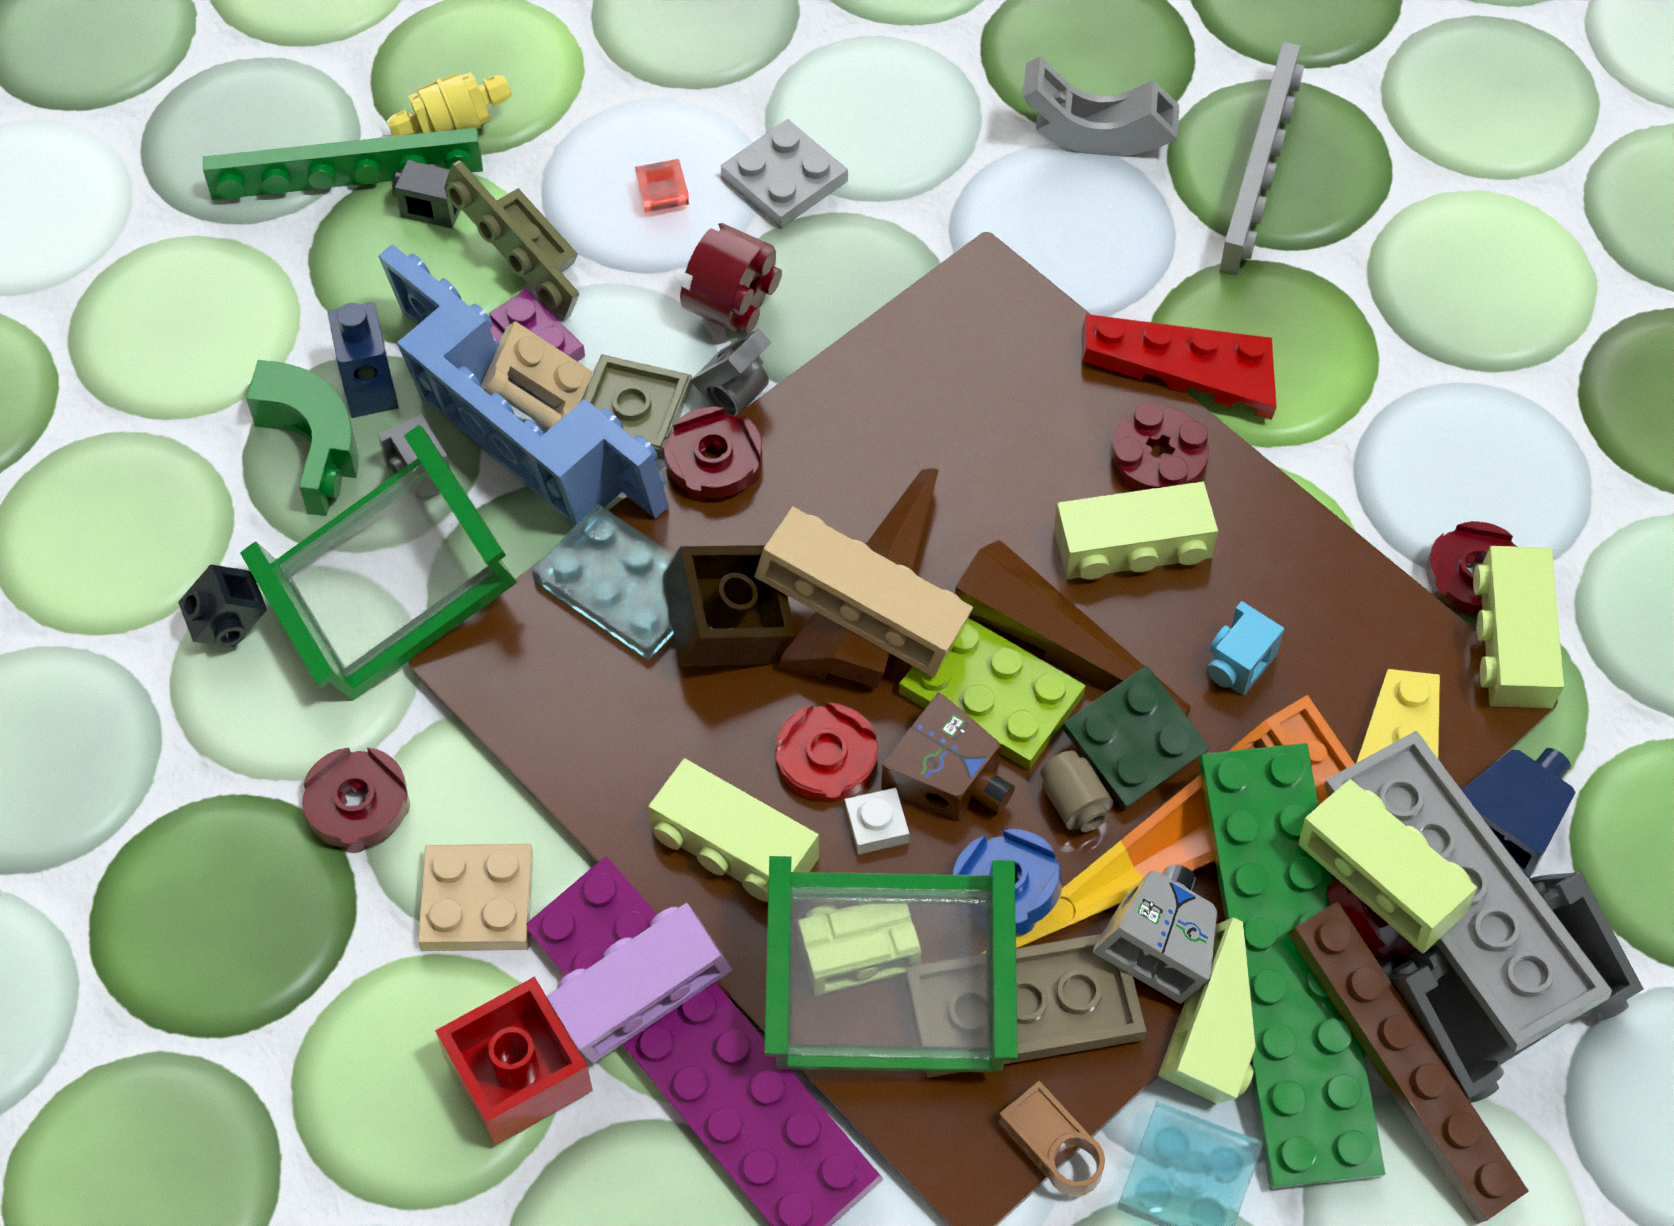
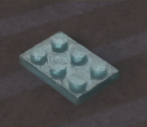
[532,504,674,660]

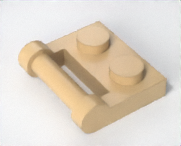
[481,321,593,430]

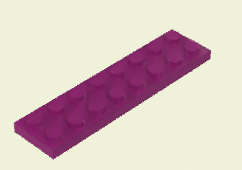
[526,855,884,1226]

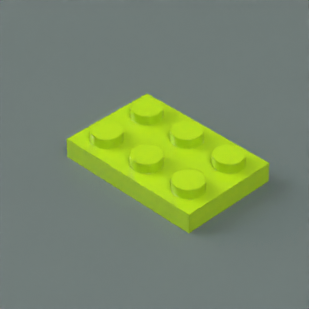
[899,618,1086,770]

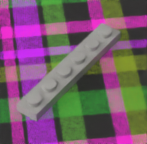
[1219,42,1305,275]

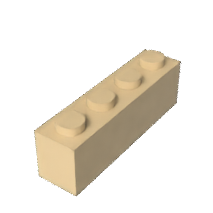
[754,506,973,678]

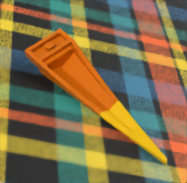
[982,695,1355,954]

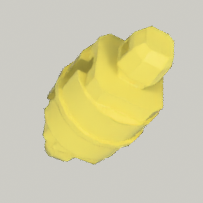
[387,72,512,136]

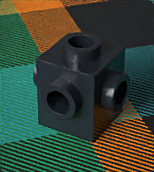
[178,564,267,647]

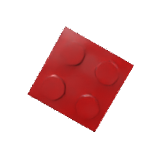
[435,976,593,1146]

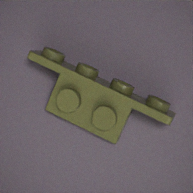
[444,160,579,321]

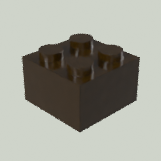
[661,545,796,667]

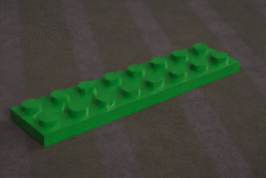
[1198,743,1385,1190]

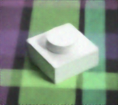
[845,788,909,855]

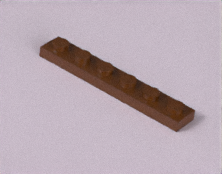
[1287,901,1529,1224]

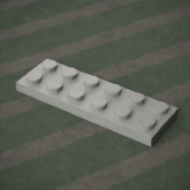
[1325,730,1612,1053]

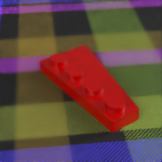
[1082,314,1277,420]

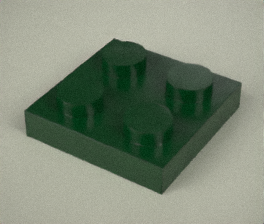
[1061,665,1210,811]

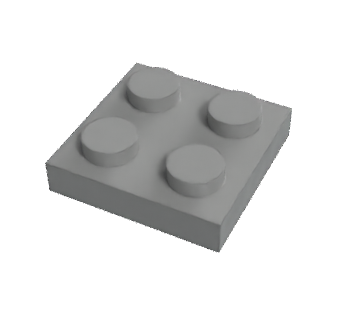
[720,119,848,228]

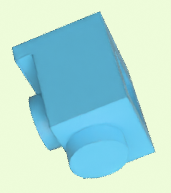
[1206,601,1285,696]

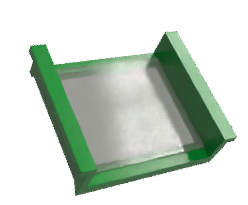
[240,424,518,701]
[765,856,1018,1073]

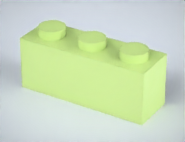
[1054,482,1218,580]
[1473,546,1564,709]
[648,758,819,902]
[1298,779,1477,954]

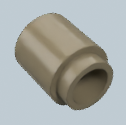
[1040,751,1113,832]

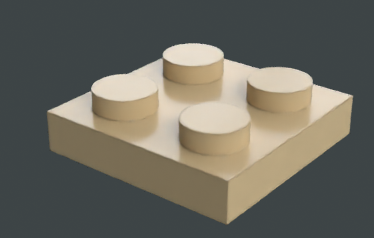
[418,844,533,951]

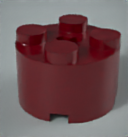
[680,223,782,334]

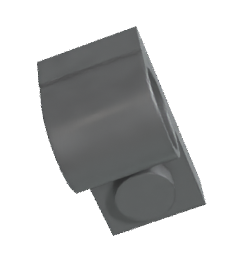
[690,328,771,416]

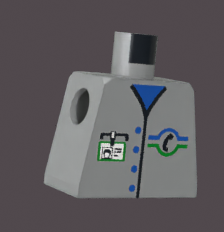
[1092,865,1217,1004]

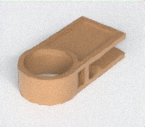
[998,1081,1105,1196]

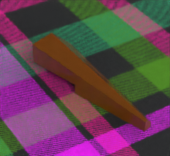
[779,468,939,688]
[955,540,1191,717]

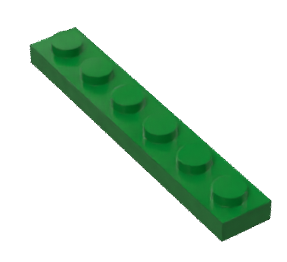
[202,128,483,200]

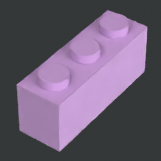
[547,903,732,1064]

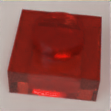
[635,158,689,213]

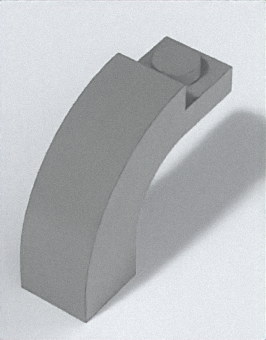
[1022,56,1180,156]

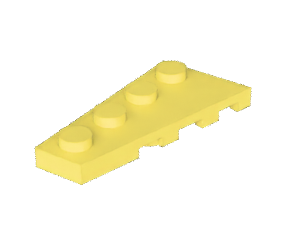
[1357,669,1440,762]

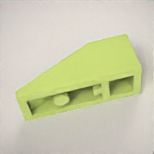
[1158,917,1256,1104]

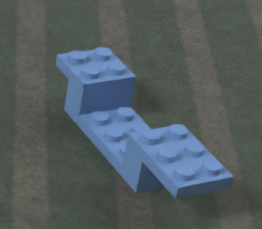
[378,244,669,530]

